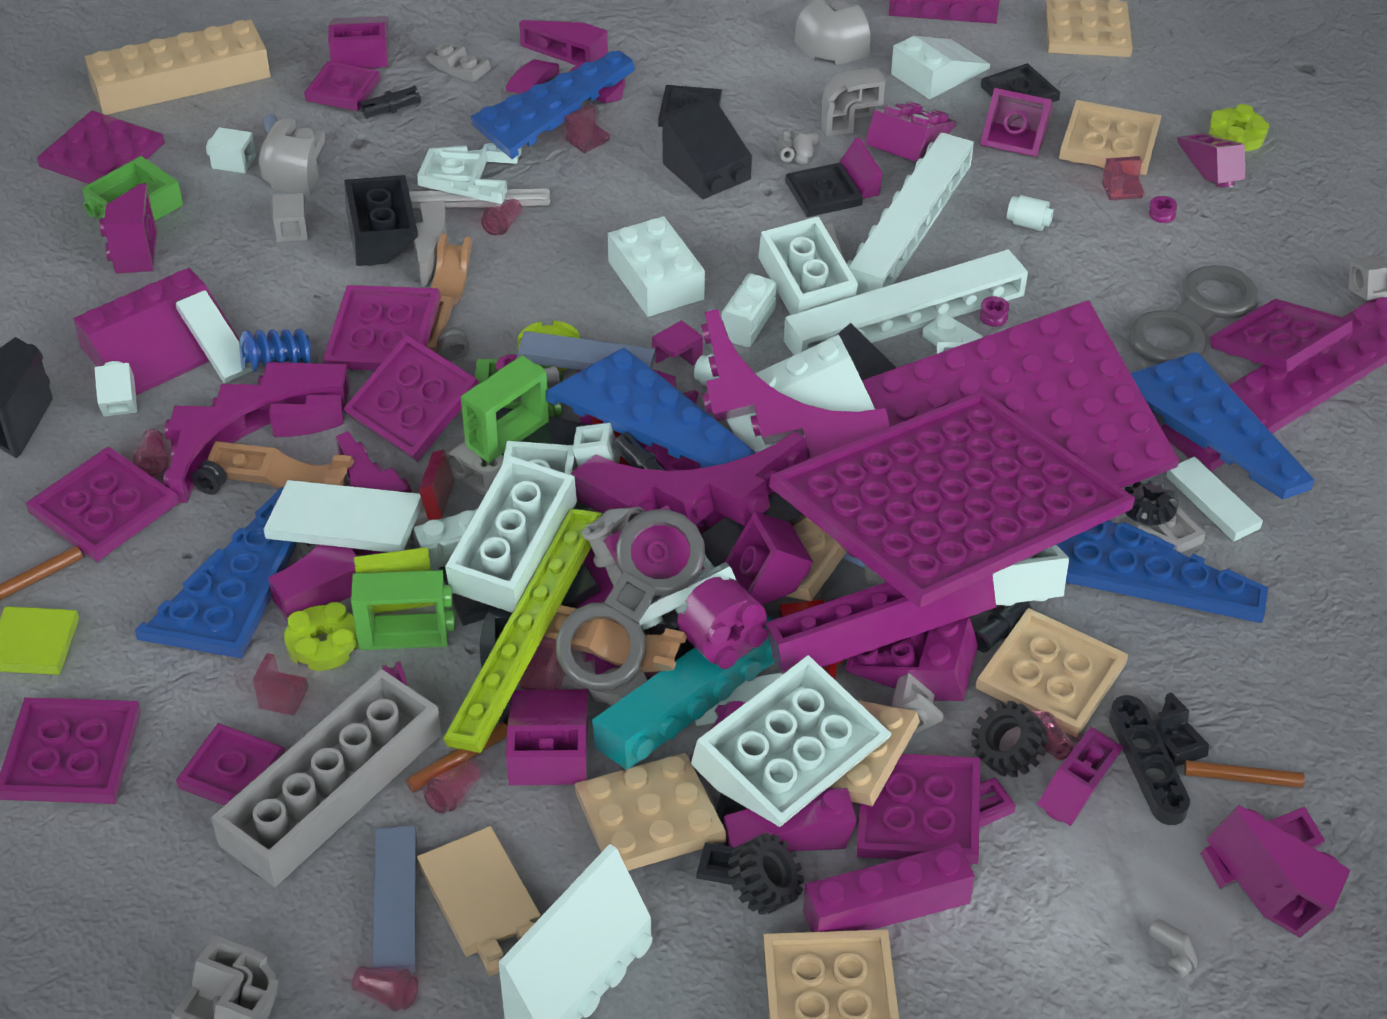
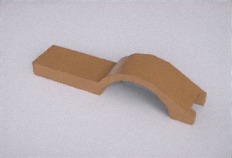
[427,233,472,354]
[207,441,354,490]
[541,605,687,672]

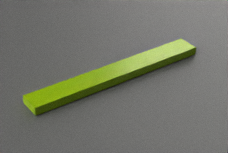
[443,508,602,753]

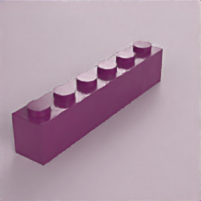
[766,574,996,675]

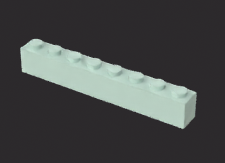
[847,132,974,295]
[784,249,1028,355]

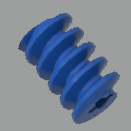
[239,329,311,372]

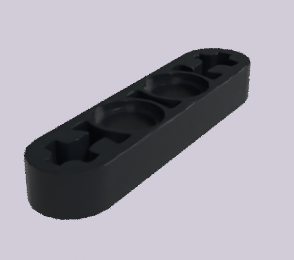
[1109,695,1190,825]

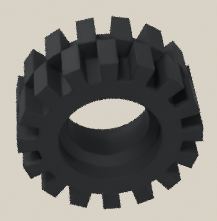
[971,701,1048,777]
[728,833,804,915]

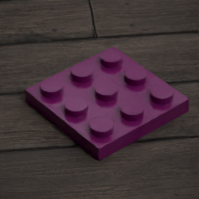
[37,110,165,184]
[323,285,441,371]
[1210,298,1353,372]
[343,334,480,462]
[26,446,179,562]
[0,697,141,804]
[857,754,980,865]

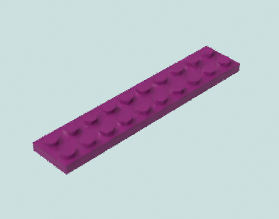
[1161,297,1387,472]

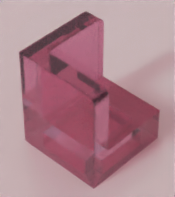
[565,104,610,153]
[1102,156,1144,200]
[520,636,565,690]
[253,653,308,716]

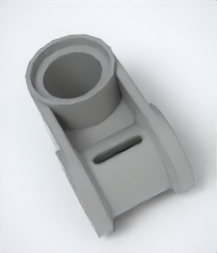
[446,441,504,496]
[582,507,645,567]

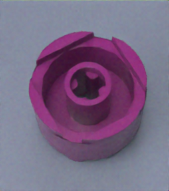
[678,577,768,669]

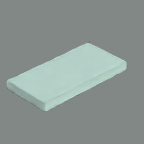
[263,480,423,552]

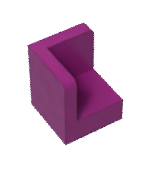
[652,320,703,366]

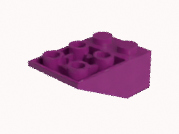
[328,16,389,69]
[865,101,957,162]
[846,616,978,701]
[506,689,588,786]
[1207,805,1351,938]

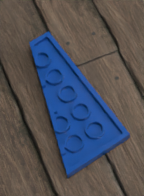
[471,50,635,159]
[546,347,756,468]
[1130,352,1314,500]
[135,487,297,659]
[1056,520,1268,623]

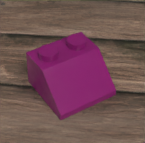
[980,88,1053,158]
[99,183,157,274]
[724,511,813,605]

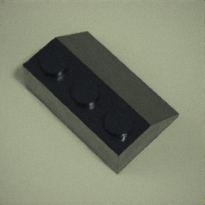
[344,175,418,266]

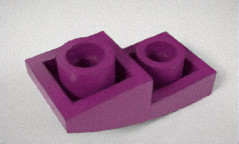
[506,59,559,95]
[269,395,344,437]

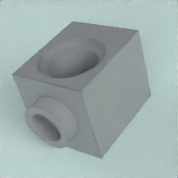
[273,193,308,242]
[1348,255,1387,300]

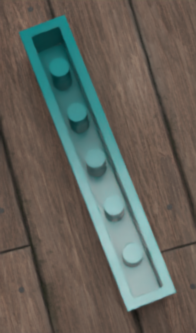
[592,615,776,770]

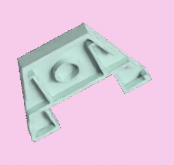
[417,143,521,204]

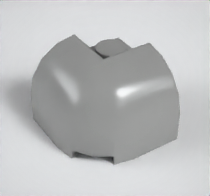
[794,0,870,65]
[820,67,885,137]
[259,118,325,196]
[171,935,279,1019]

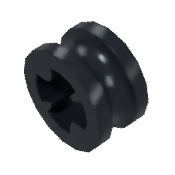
[191,460,227,495]

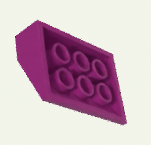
[73,268,240,395]

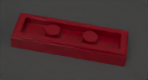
[419,449,454,520]

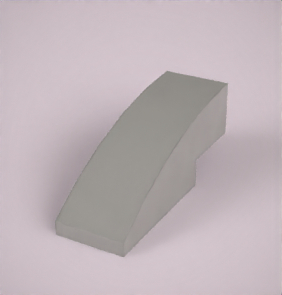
[413,200,447,287]

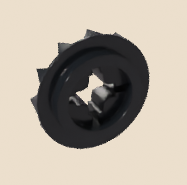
[1124,480,1178,525]

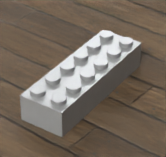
[211,669,441,887]

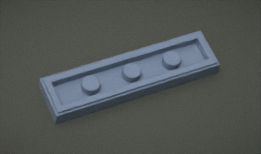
[517,331,655,371]
[372,826,417,975]

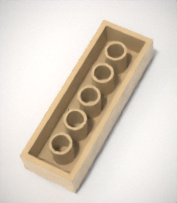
[84,19,270,115]

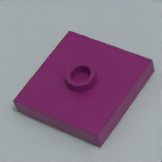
[304,61,380,111]
[603,505,705,597]
[176,723,286,806]

